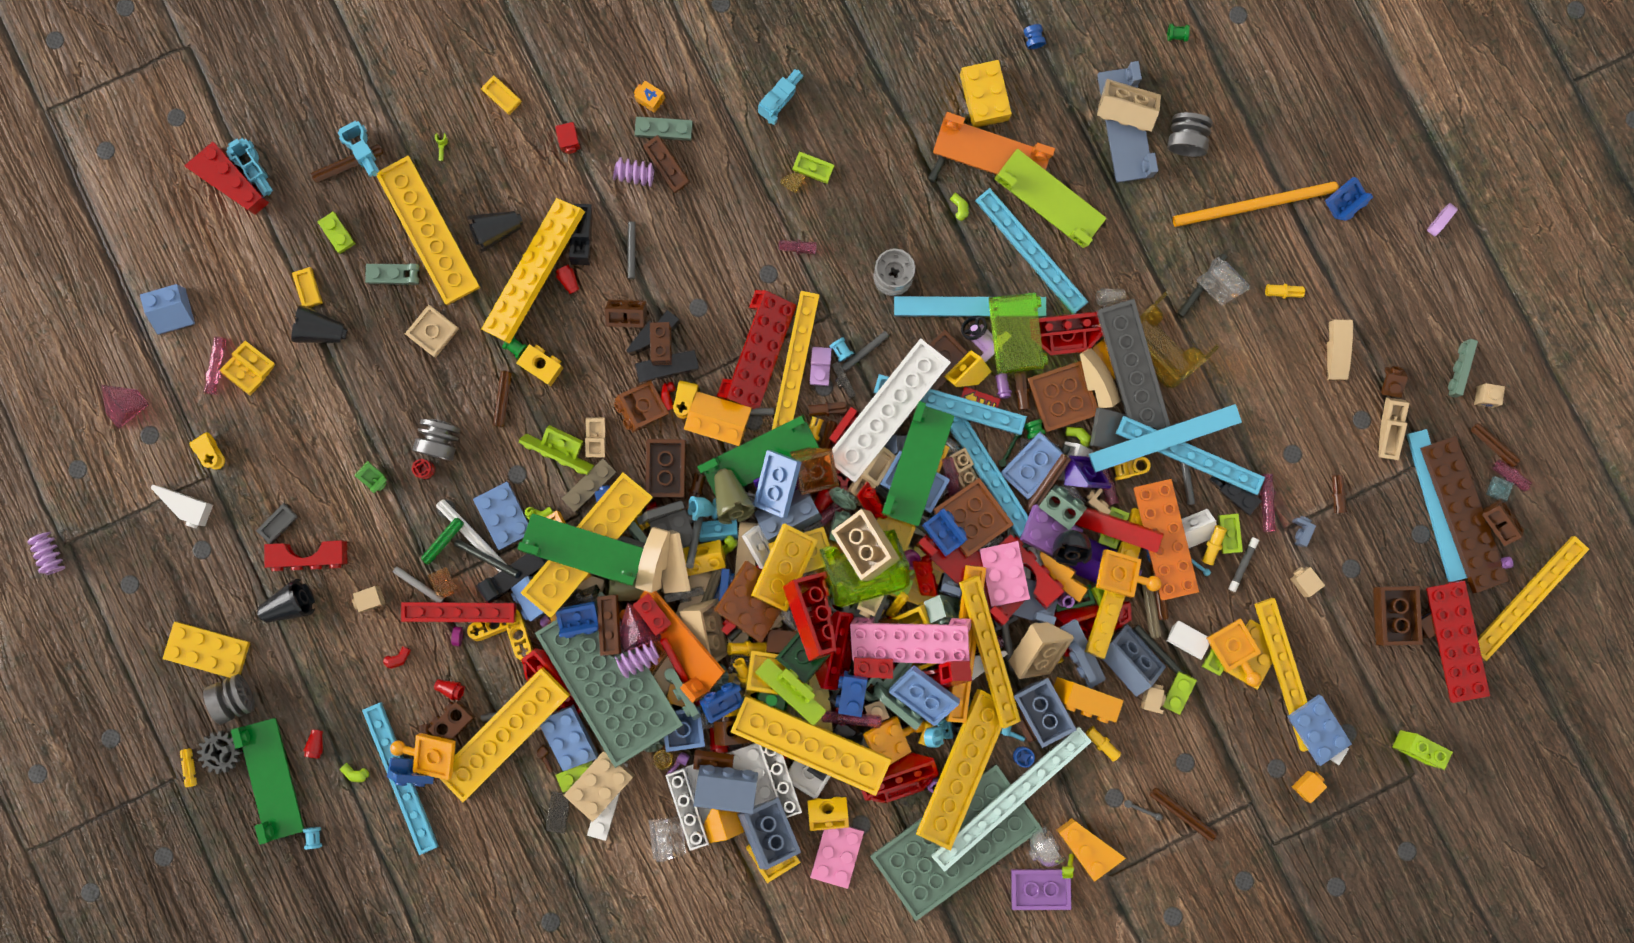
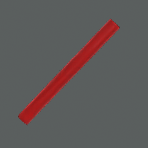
[660,637,701,707]

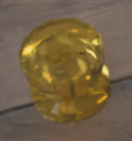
[653,749,673,770]

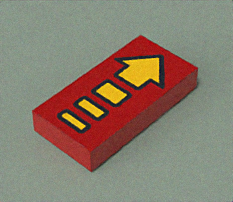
[961,387,1001,408]

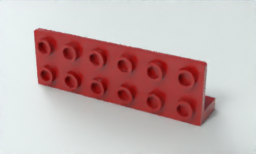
[717,290,796,409]
[916,535,1026,626]
[1426,581,1490,703]

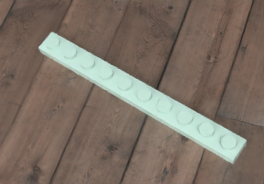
[931,726,1092,872]

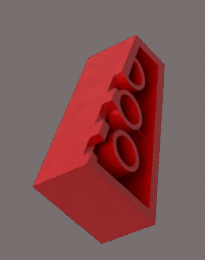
[184,142,269,215]
[783,571,836,661]

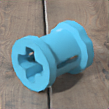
[829,337,854,362]
[303,827,322,849]

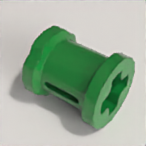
[1167,24,1190,42]
[502,336,528,359]

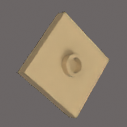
[405,305,459,358]

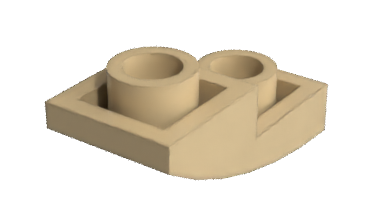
[949,448,978,490]

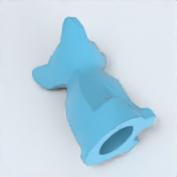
[688,496,718,521]

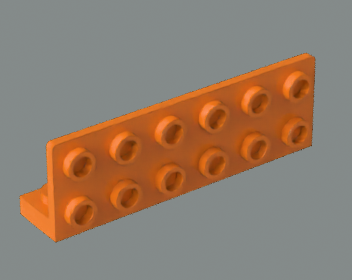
[933,112,1055,175]
[1133,479,1199,600]
[619,591,725,703]

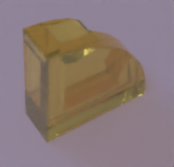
[780,173,806,193]

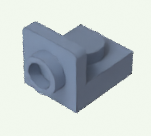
[1292,516,1316,547]

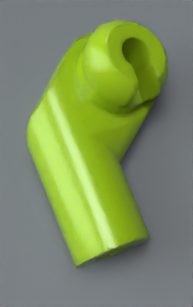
[525,507,553,520]
[723,535,738,555]
[339,763,369,782]

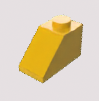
[944,350,992,387]

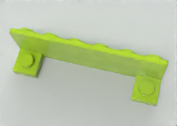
[994,149,1106,248]

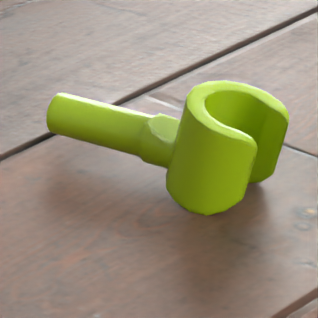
[435,133,448,161]
[1062,854,1074,879]

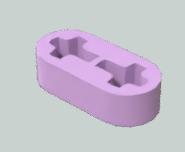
[1427,203,1458,237]

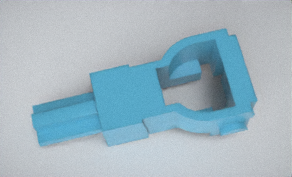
[758,69,803,125]
[338,120,379,177]
[226,138,273,196]

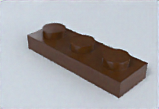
[643,135,691,193]
[597,595,621,656]

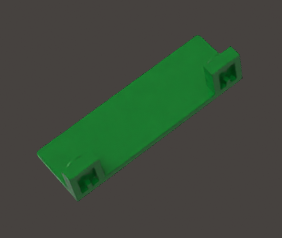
[881,401,954,526]
[697,415,820,497]
[517,514,644,587]
[231,718,304,845]

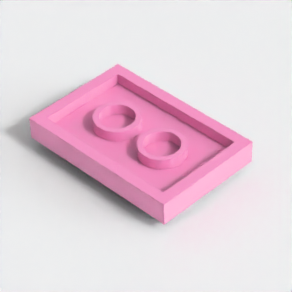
[980,541,1030,607]
[810,826,864,889]

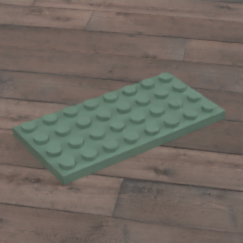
[535,592,683,768]
[870,764,1042,921]

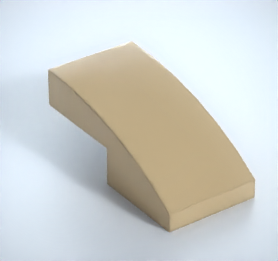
[585,417,606,457]

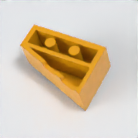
[1054,677,1124,724]
[1056,818,1126,882]

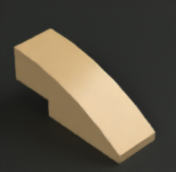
[1327,320,1353,380]
[1080,348,1121,408]
[1379,397,1410,460]
[847,447,896,506]
[635,527,670,593]

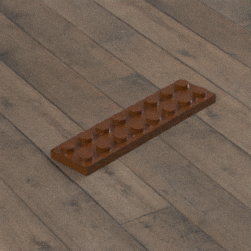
[1420,436,1509,593]

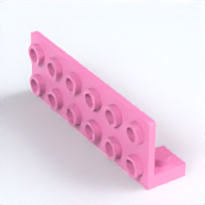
[850,617,971,664]

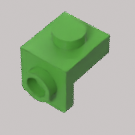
[355,461,387,493]

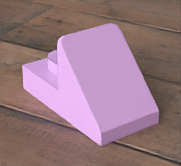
[810,347,831,386]

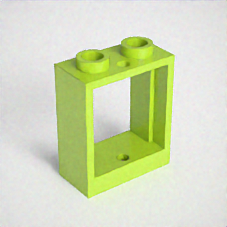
[1392,730,1453,770]

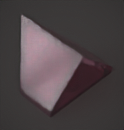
[101,385,149,429]
[620,603,662,652]

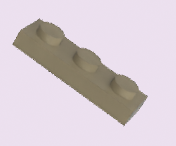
[561,459,617,513]

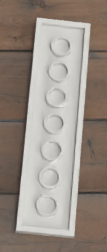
[824,338,951,483]

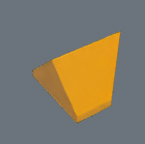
[703,809,744,843]

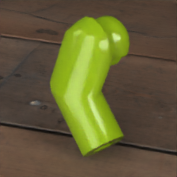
[950,193,969,221]
[1066,427,1091,447]

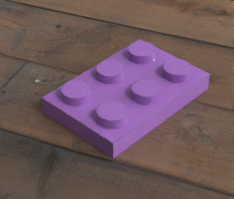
[1020,505,1083,559]
[1011,869,1071,910]

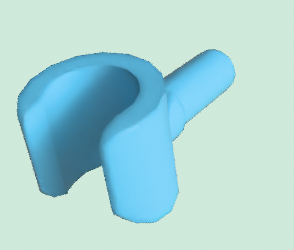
[1000,726,1025,742]

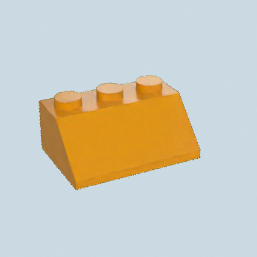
[684,391,752,446]

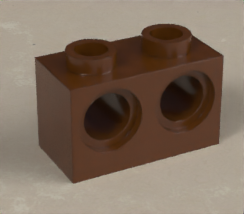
[605,300,647,328]
[650,322,672,365]
[1482,499,1524,546]
[428,700,476,740]
[713,716,752,746]

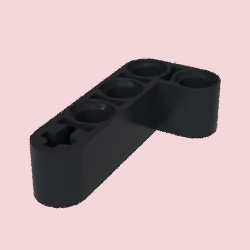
[476,553,548,603]

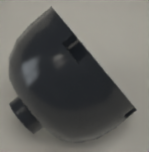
[1052,530,1092,566]

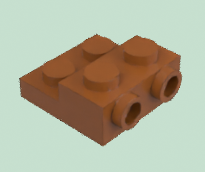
[614,381,669,433]

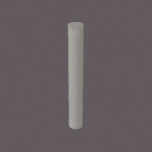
[393,566,445,602]

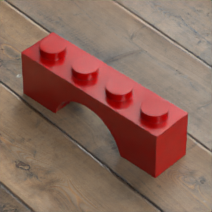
[999,534,1064,610]
[264,540,348,572]
[923,661,972,689]

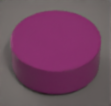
[900,549,921,570]
[451,626,463,646]

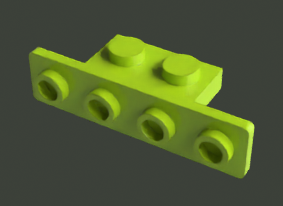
[519,425,594,475]
[755,658,826,725]

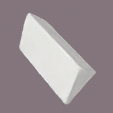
[1167,621,1210,660]

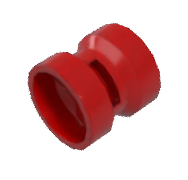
[412,459,435,479]

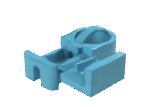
[924,717,954,748]

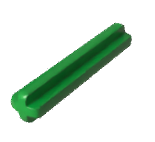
[421,517,464,565]

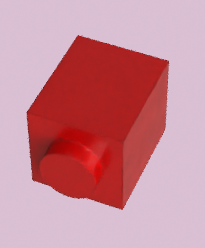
[555,122,581,154]

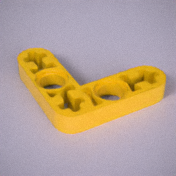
[467,609,533,662]

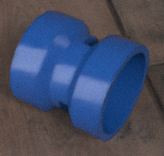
[1023,24,1046,49]
[1013,746,1035,768]

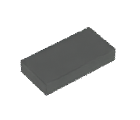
[256,503,299,544]

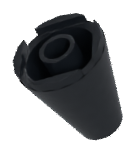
[467,211,523,253]
[291,305,348,343]
[257,579,315,623]

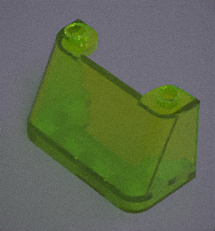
[989,292,1048,374]
[820,529,910,607]

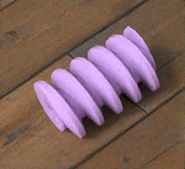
[613,157,654,187]
[27,532,65,575]
[615,640,660,678]

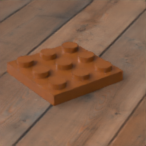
[1027,361,1098,433]
[933,478,1014,558]
[714,561,782,643]

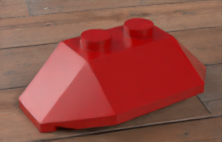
[1029,312,1103,355]
[815,611,854,690]
[521,648,581,713]
[861,752,939,803]

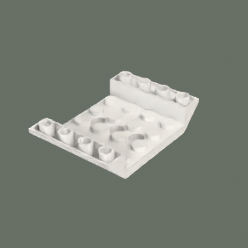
[665,743,802,851]

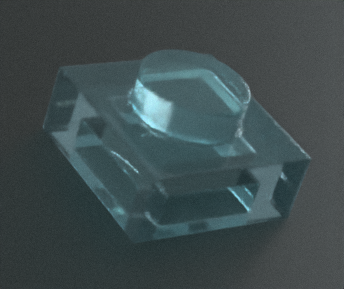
[1486,476,1514,502]

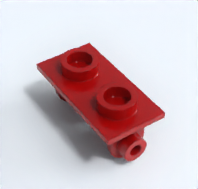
[856,482,887,519]
[912,555,939,596]
[633,593,671,636]
[854,657,895,679]

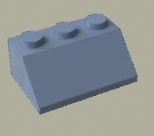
[754,485,822,543]
[1102,624,1166,697]
[1014,678,1077,748]
[693,765,758,814]
[737,797,801,870]

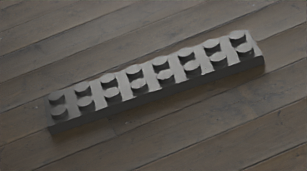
[1096,299,1170,453]

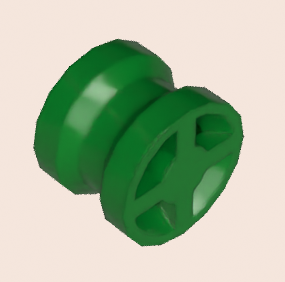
[1024,419,1046,439]

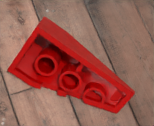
[1054,601,1132,657]

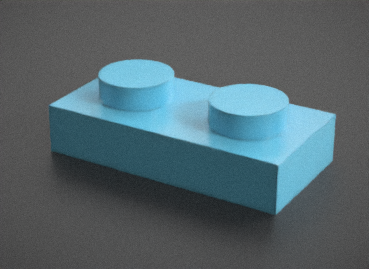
[699,520,738,542]

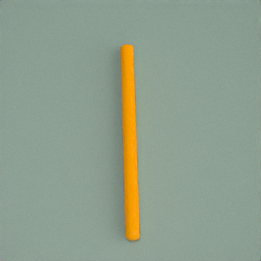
[1172,181,1339,227]

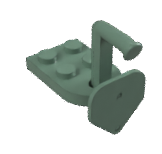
[864,663,924,730]

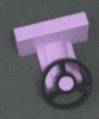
[961,316,1012,363]

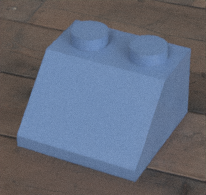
[140,284,195,335]
[511,576,545,622]
[664,707,705,752]

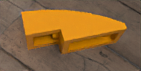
[1040,552,1089,602]

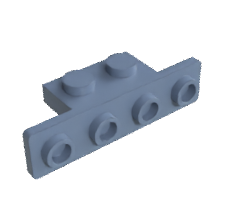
[1060,619,1106,688]

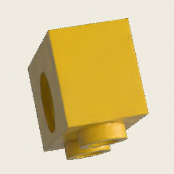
[517,344,563,386]
[683,539,726,576]
[808,796,849,831]

